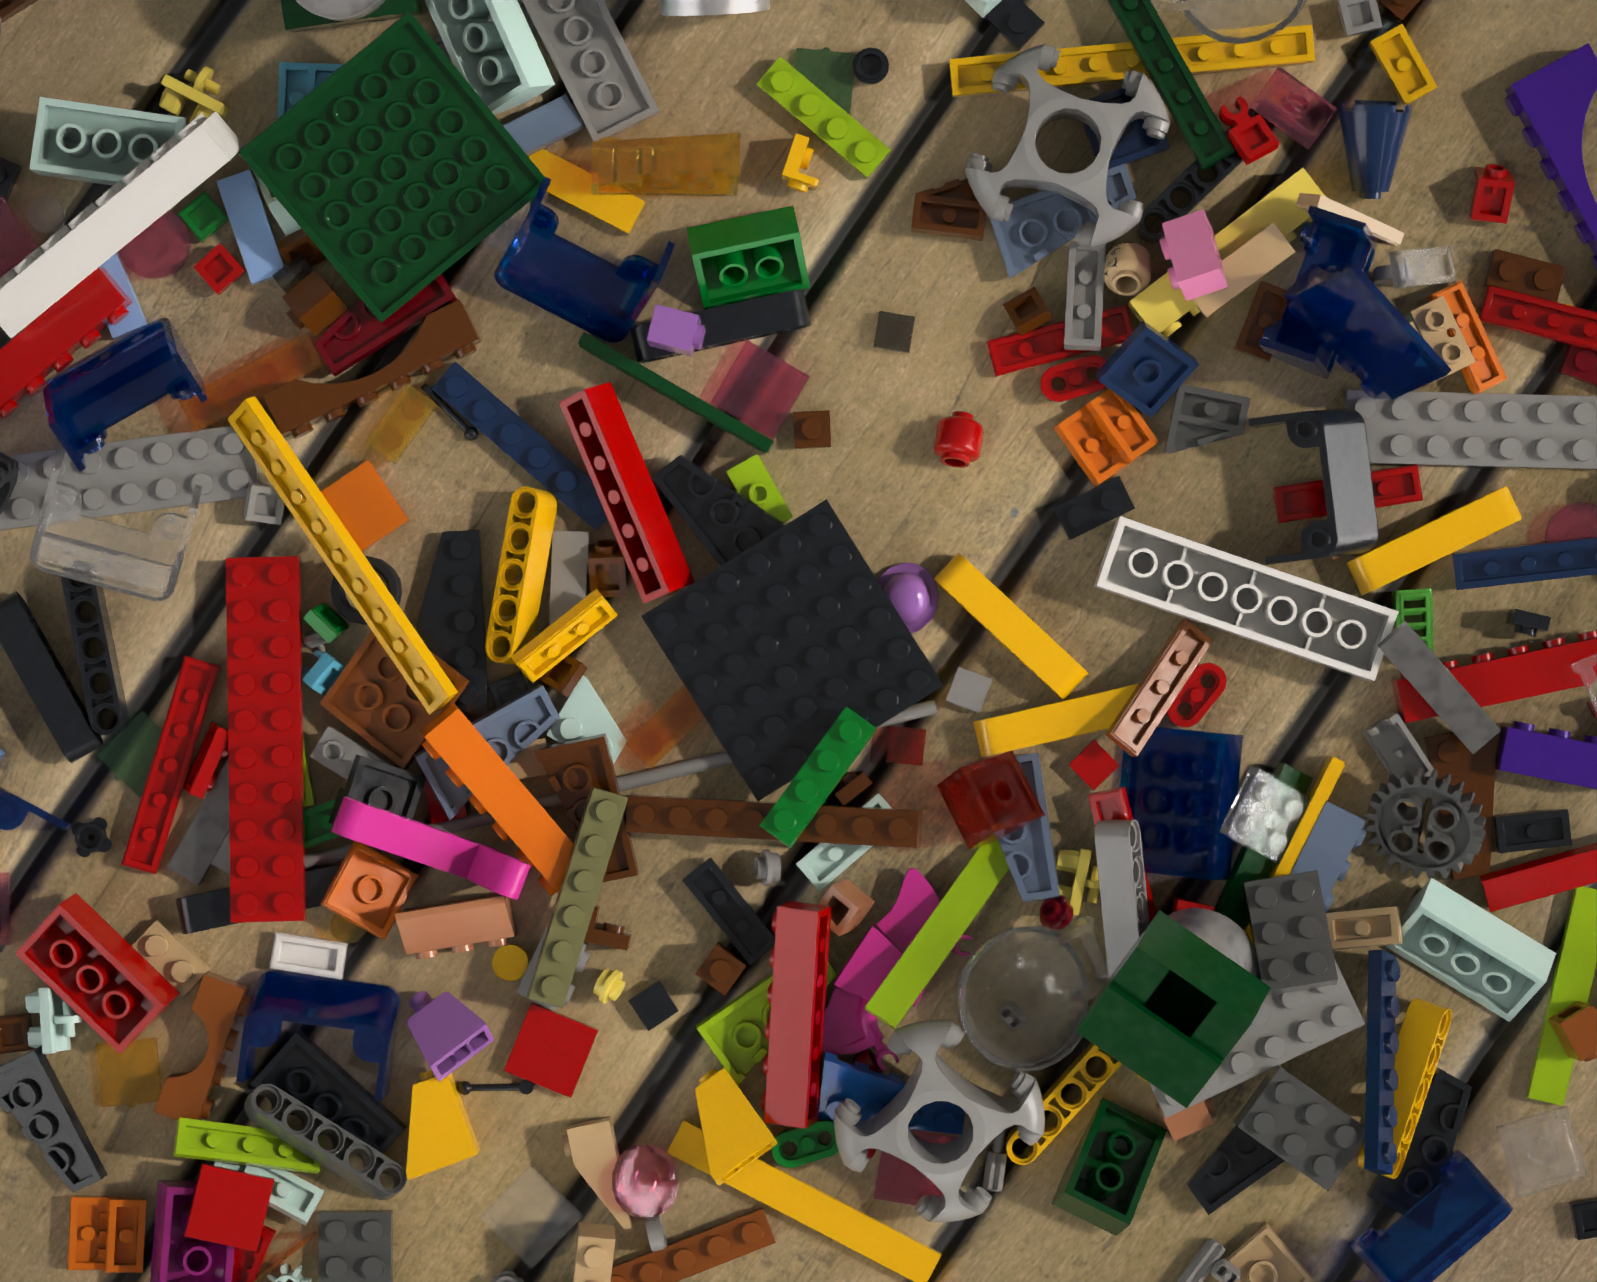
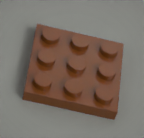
[319,630,470,769]

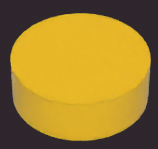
[492,944,529,981]

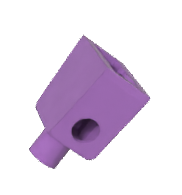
[406,991,494,1082]

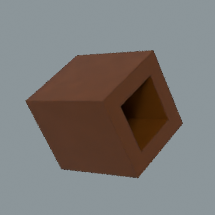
[282,269,349,337]
[695,942,747,995]

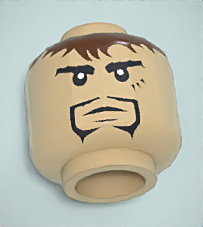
[1103,242,1152,296]

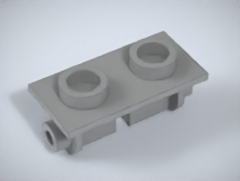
[310,726,390,780]

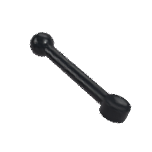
[420,382,478,441]
[457,1080,534,1095]

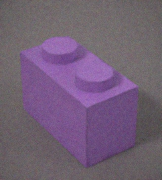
[647,304,706,357]

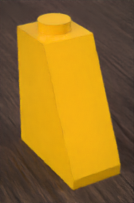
[695,1067,778,1186]
[406,1069,480,1180]

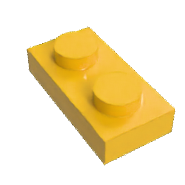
[1369,24,1437,107]

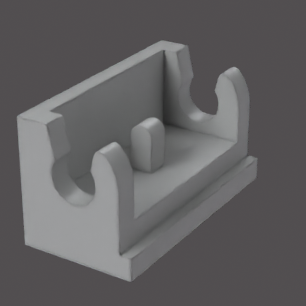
[1361,712,1434,780]

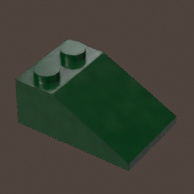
[1051,1098,1167,1236]

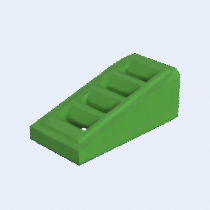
[1392,588,1434,653]

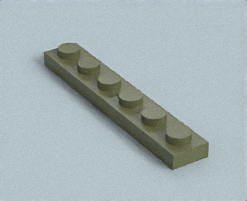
[526,786,628,1008]

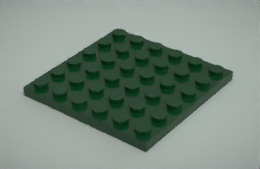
[238,11,550,323]

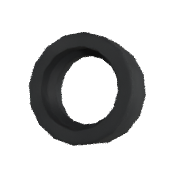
[330,556,402,625]

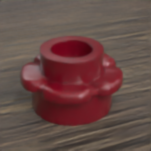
[1040,895,1073,930]

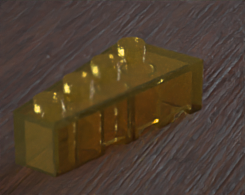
[591,133,740,196]

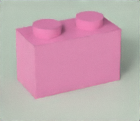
[1159,209,1228,301]

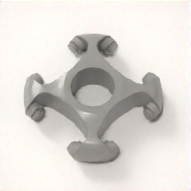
[965,44,1170,249]
[834,1020,1045,1223]

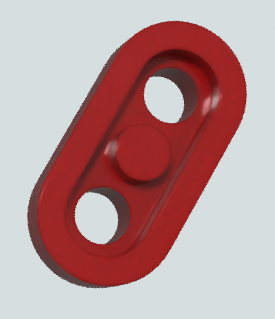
[1040,355,1107,403]
[1166,663,1227,727]

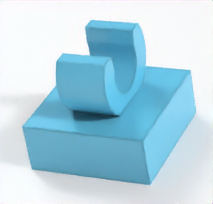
[302,651,346,696]

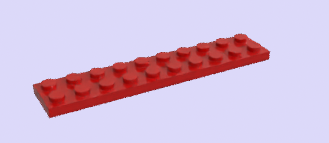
[226,556,306,923]

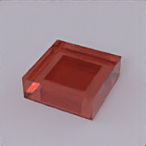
[886,726,926,766]

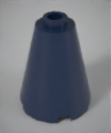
[1338,100,1412,199]

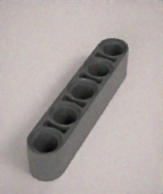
[244,1084,407,1200]

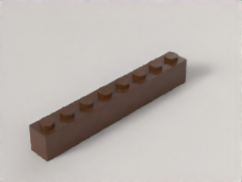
[626,794,922,848]

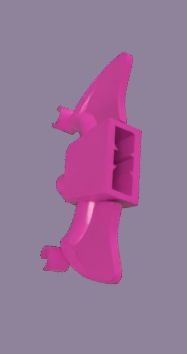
[822,868,973,1071]

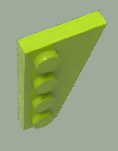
[696,962,837,1086]

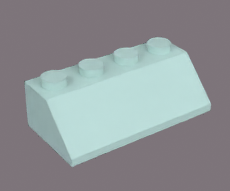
[424,0,555,115]
[29,97,186,186]
[1385,878,1556,1022]

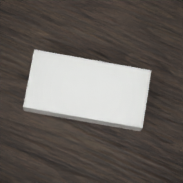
[269,932,348,979]

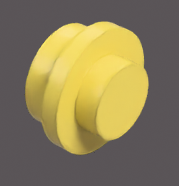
[593,968,625,1004]

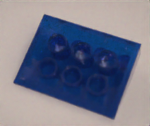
[1283,262,1451,400]
[1120,727,1243,880]

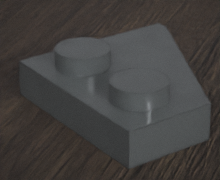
[1164,384,1251,454]

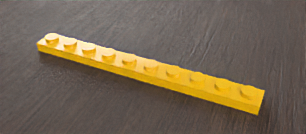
[949,24,1315,97]
[227,396,458,715]

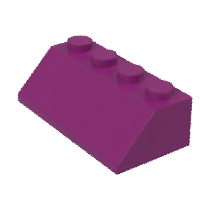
[150,1180,235,1282]

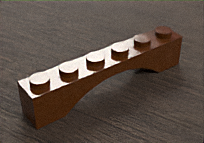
[263,299,482,439]

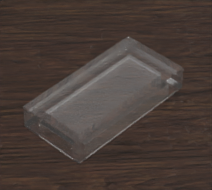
[1389,246,1456,289]

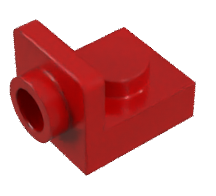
[1469,164,1515,224]

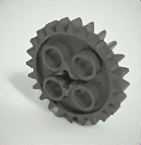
[1365,767,1486,879]

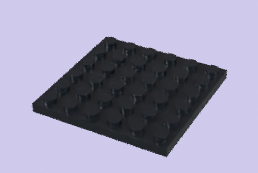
[641,499,944,801]

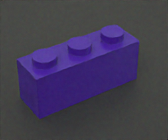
[1496,721,1597,789]

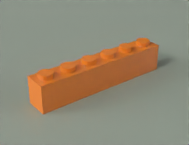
[420,703,573,897]

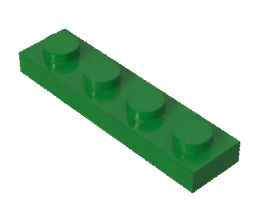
[759,707,877,849]

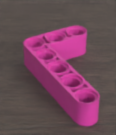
[331,796,531,900]

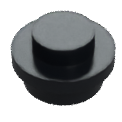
[853,48,889,85]

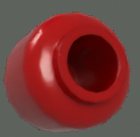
[934,411,984,468]

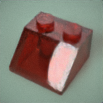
[937,751,1045,850]

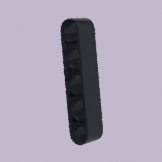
[1136,104,1277,243]
[630,289,811,363]
[61,560,129,735]
[0,591,104,763]
[175,864,341,935]

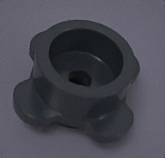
[72,817,112,857]

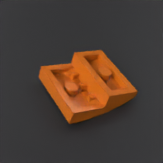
[1054,389,1159,487]
[67,1195,147,1273]

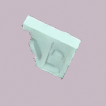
[547,675,628,765]

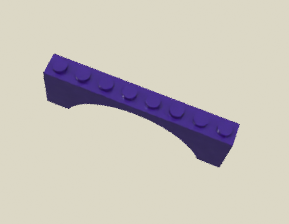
[1505,43,1597,271]

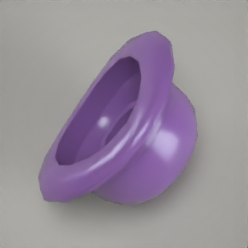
[878,563,939,633]

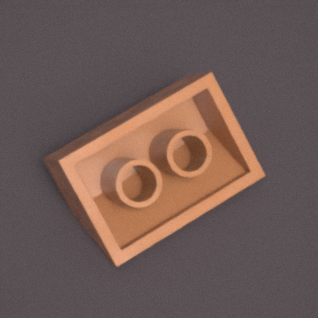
[395,893,517,960]

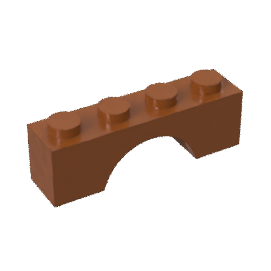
[154,972,252,1120]
[1548,1001,1597,1062]

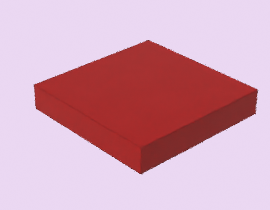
[504,1002,599,1098]
[184,1163,274,1252]

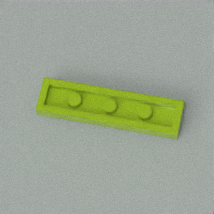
[757,56,891,179]
[173,1117,324,1174]

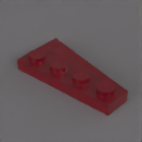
[314,274,458,377]

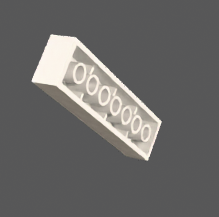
[0,111,244,338]
[1094,516,1399,681]

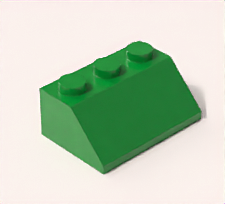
[686,205,810,310]

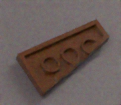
[1424,723,1498,880]
[533,733,639,882]

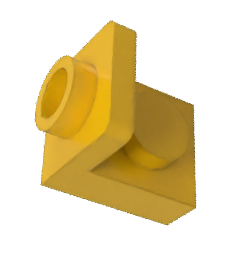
[782,133,819,193]

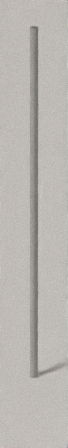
[305,700,937,869]

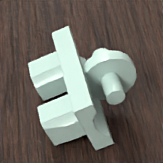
[25,986,84,1054]

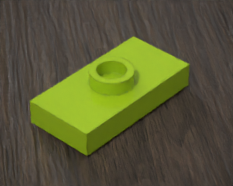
[726,453,793,523]

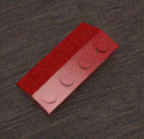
[15,893,180,1054]

